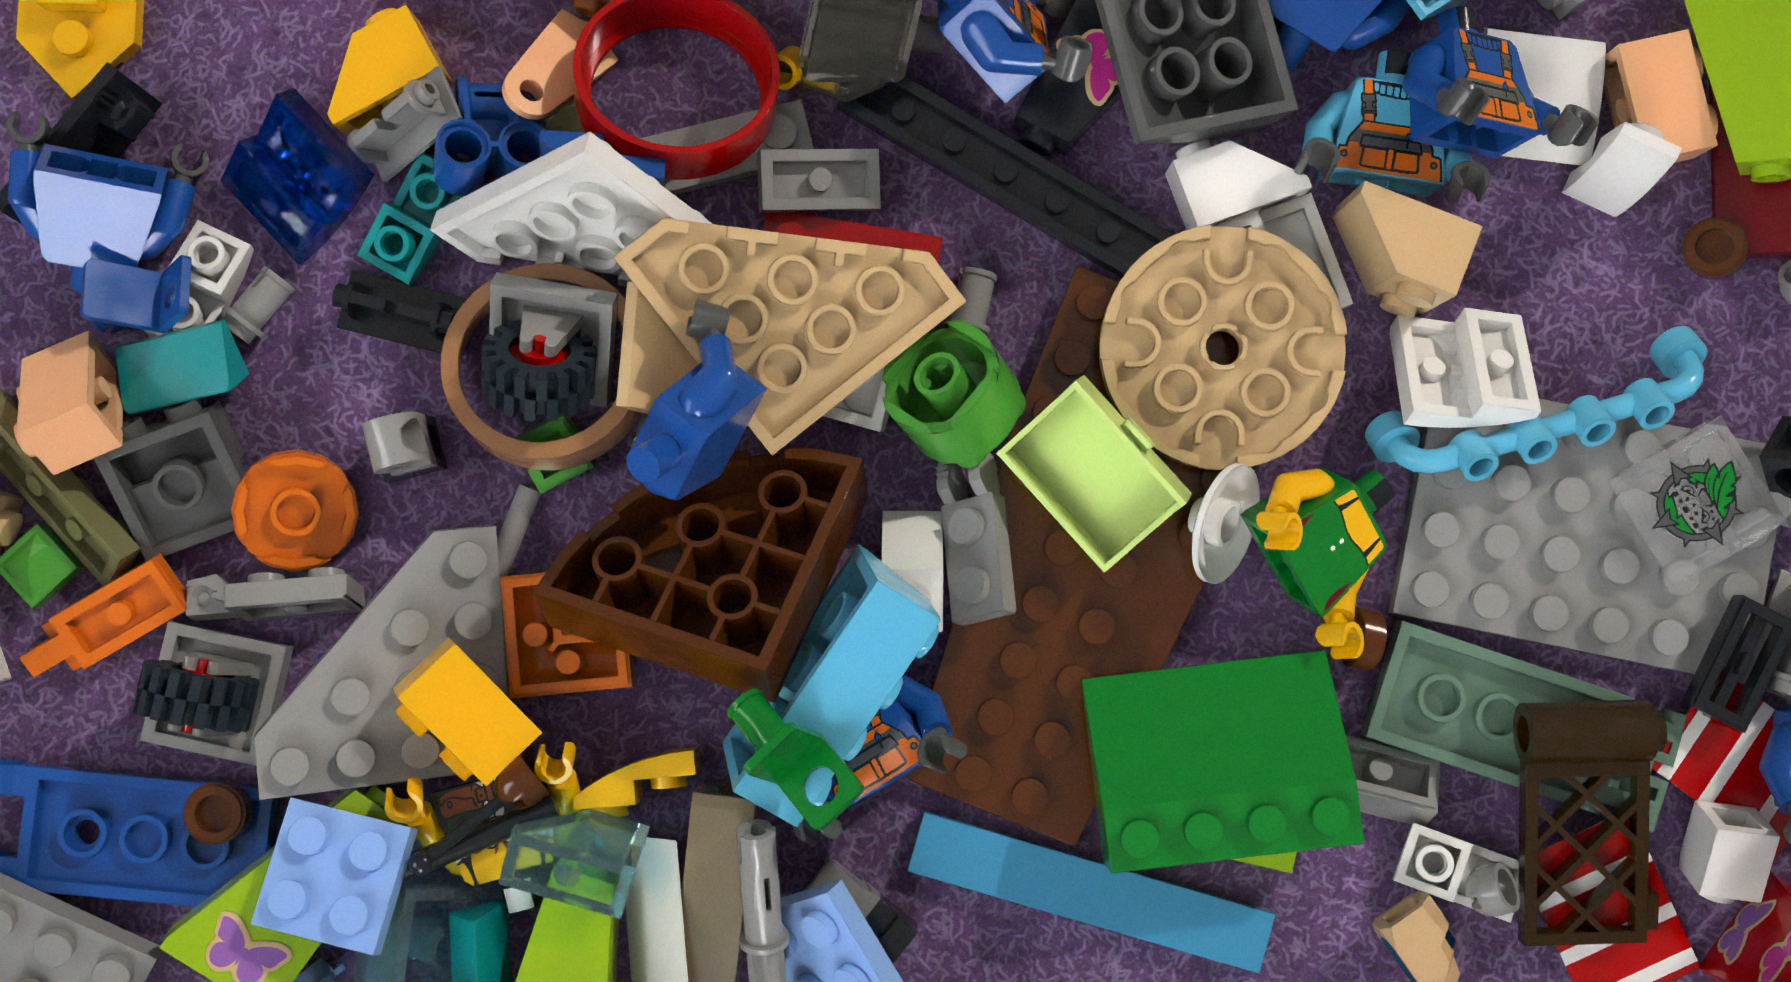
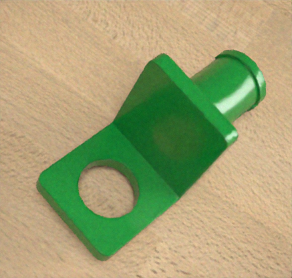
[727,688,864,831]

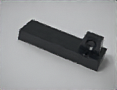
[0,62,162,224]

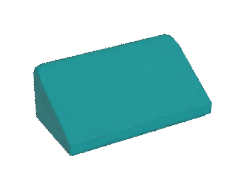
[115,319,249,415]
[449,898,511,982]

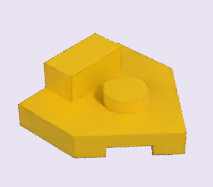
[16,0,144,100]

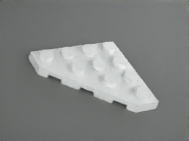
[430,132,712,287]

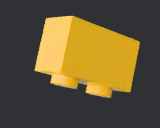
[393,637,542,786]

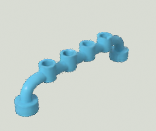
[1365,326,1707,481]

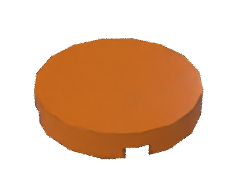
[231,449,359,572]

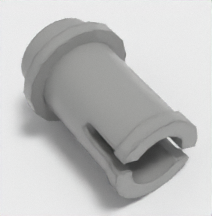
[221,265,296,344]
[943,267,997,336]

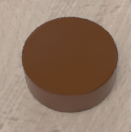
[1682,217,1748,280]
[1341,607,1387,670]
[183,780,253,845]

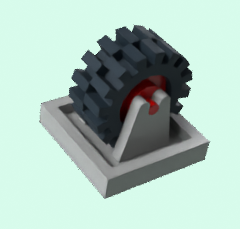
[481,272,618,422]
[132,621,294,766]

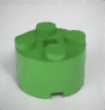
[882,321,1026,468]

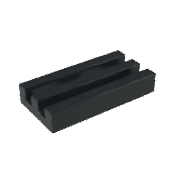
[1681,595,1791,733]

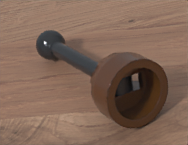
[409,755,550,876]

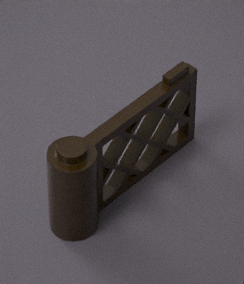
[1513,699,1667,946]

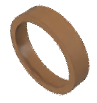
[440,263,641,471]

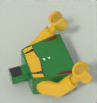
[1240,468,1394,660]

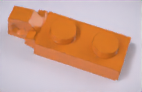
[19,553,187,678]

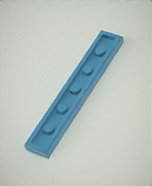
[907,810,1276,974]

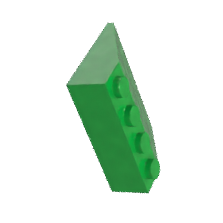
[1081,650,1365,874]

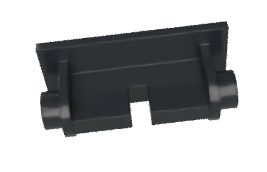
[332,270,467,354]

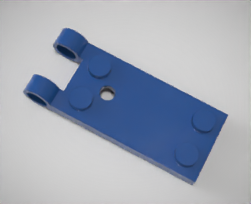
[0,759,280,907]

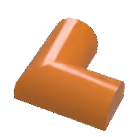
[500,572,636,699]

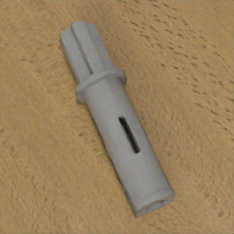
[736,819,790,982]

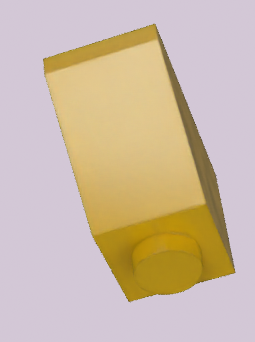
[327,5,453,136]

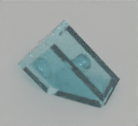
[498,809,650,919]

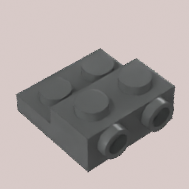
[94,398,246,561]

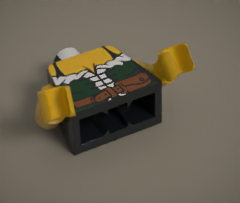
[384,742,583,913]

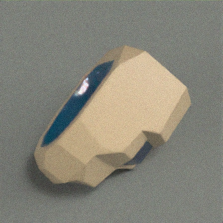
[1372,891,1460,982]

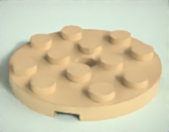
[1099,225,1348,471]

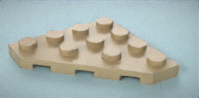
[614,218,966,456]

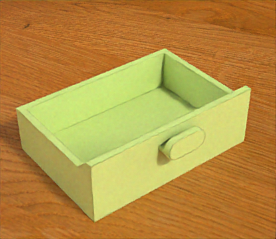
[996,375,1192,573]

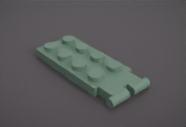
[1360,620,1687,833]

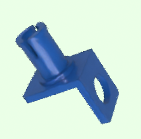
[80,255,192,334]

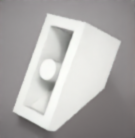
[1165,139,1312,230]
[882,511,943,632]

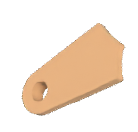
[502,9,618,120]

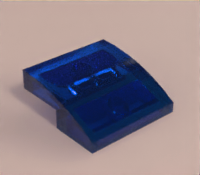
[221,88,375,266]

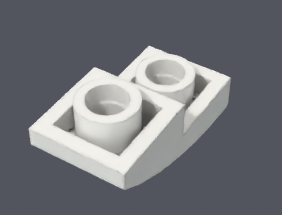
[1562,122,1682,217]
[144,220,254,337]
[1392,822,1519,923]

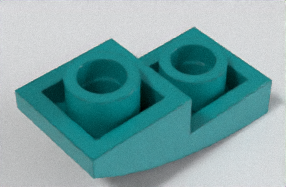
[357,152,464,285]

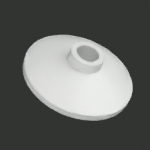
[1188,463,1260,584]

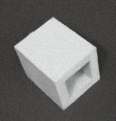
[1679,800,1780,904]

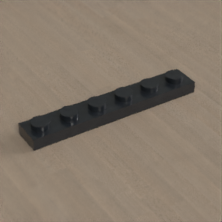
[837,55,1174,279]

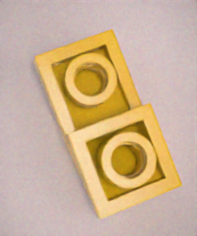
[573,746,701,819]

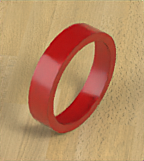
[573,0,780,180]

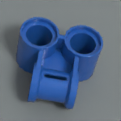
[432,76,546,196]

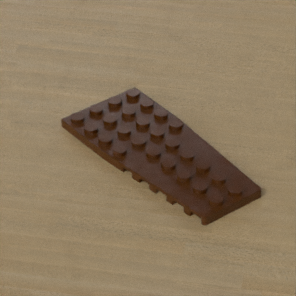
[907,265,1256,845]

